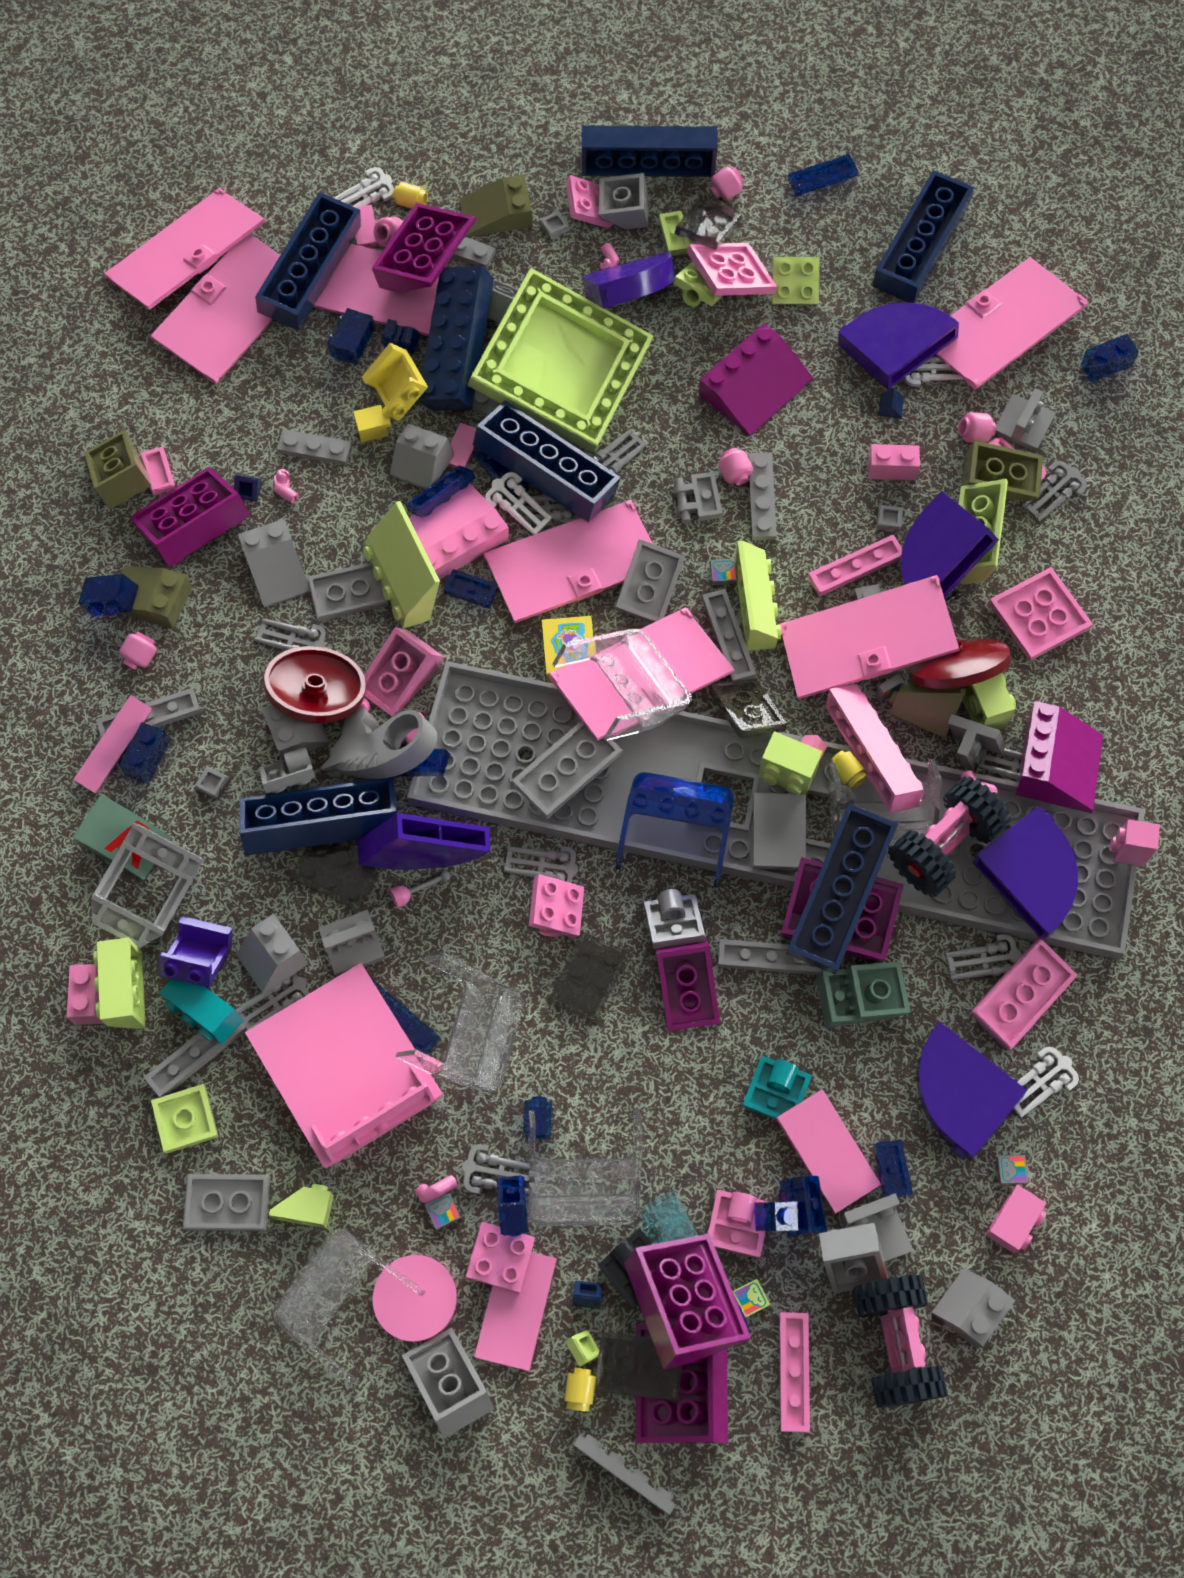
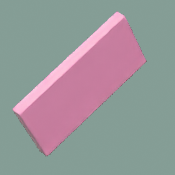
[970,938,1078,1051]
[776,1089,881,1214]
[474,1252,557,1372]

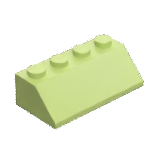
[959,479,1008,585]
[735,541,781,651]

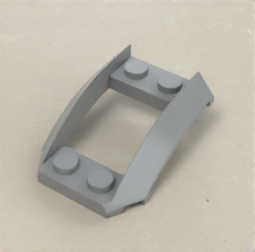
[91,823,204,948]

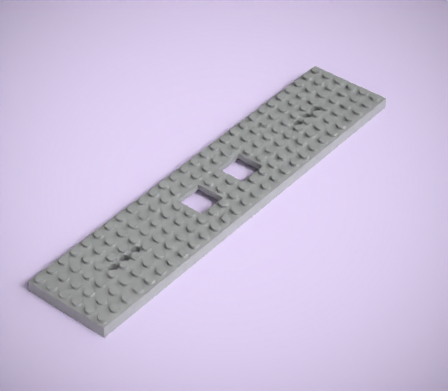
[407,661,1145,960]

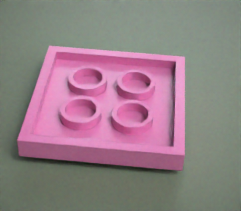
[687,243,777,296]
[988,567,1093,661]

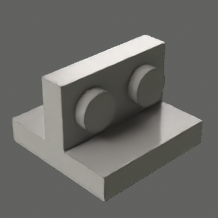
[995,388,1056,452]
[948,714,1006,771]
[318,910,386,977]

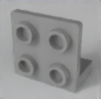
[840,1193,913,1262]

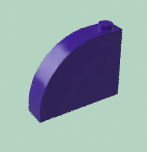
[581,251,676,308]
[838,303,959,390]
[901,491,999,598]
[972,806,1078,941]
[357,813,491,870]
[917,1022,1027,1162]

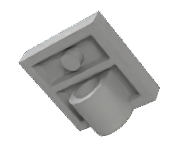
[259,747,316,793]
[644,889,705,949]

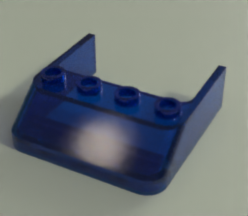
[615,772,734,888]

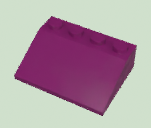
[372,203,476,293]
[699,323,813,437]
[129,467,250,567]
[1015,701,1103,814]
[780,857,904,963]
[624,1234,751,1369]
[635,1324,728,1444]

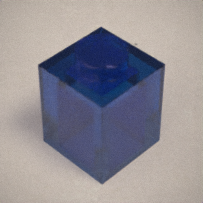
[523,1096,553,1139]
[754,1201,798,1231]

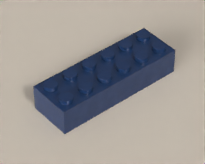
[582,125,718,177]
[872,170,974,303]
[255,192,361,331]
[418,265,494,411]
[473,400,621,523]
[239,777,399,856]
[786,803,898,975]

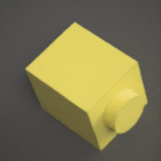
[353,405,391,443]

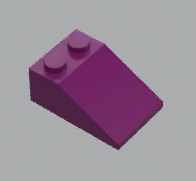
[655,940,720,1031]

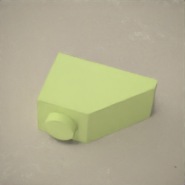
[269,1184,334,1229]

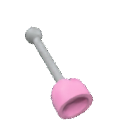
[389,871,451,908]

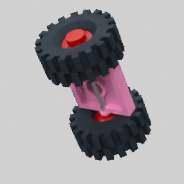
[888,777,1011,897]
[853,1275,948,1408]

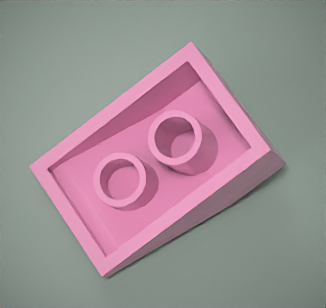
[364,627,444,717]

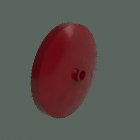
[908,639,1011,689]
[264,646,366,723]

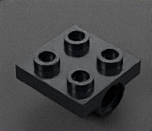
[597,1229,653,1310]

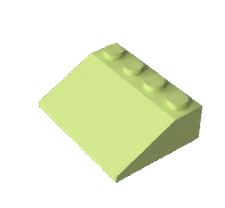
[363,501,440,629]

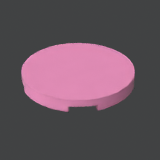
[372,1255,457,1342]

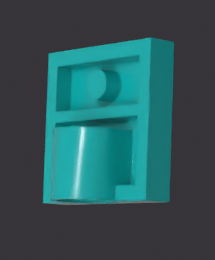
[742,1055,812,1121]

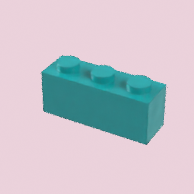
[159,979,243,1045]

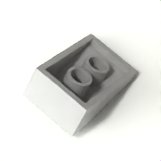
[238,519,310,608]
[402,1327,494,1438]

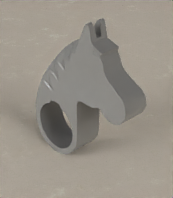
[321,706,437,779]

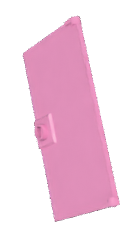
[104,188,266,310]
[151,234,280,384]
[313,244,439,336]
[935,257,1089,389]
[483,500,653,623]
[779,575,960,699]
[548,607,735,741]

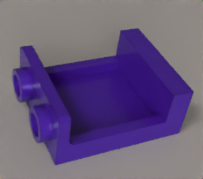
[158,916,232,987]

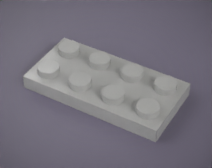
[512,721,623,819]

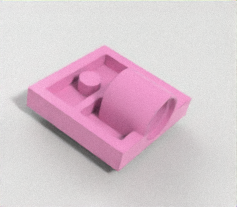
[566,175,613,228]
[529,874,584,938]
[708,1190,771,1259]
[465,1222,535,1293]

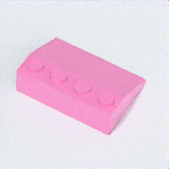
[409,484,509,580]

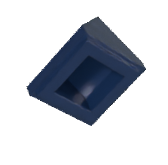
[878,388,904,419]
[234,474,262,502]
[572,1281,603,1309]

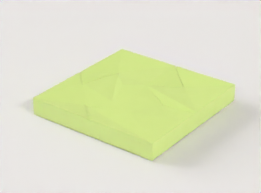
[468,268,654,453]

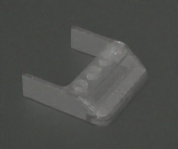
[552,628,691,741]
[396,953,524,1092]
[528,1110,643,1226]
[273,1229,426,1386]

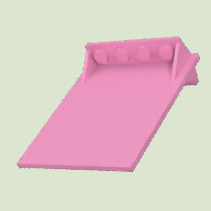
[245,963,442,1168]

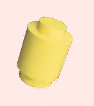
[393,182,428,209]
[830,751,868,789]
[564,1367,596,1412]

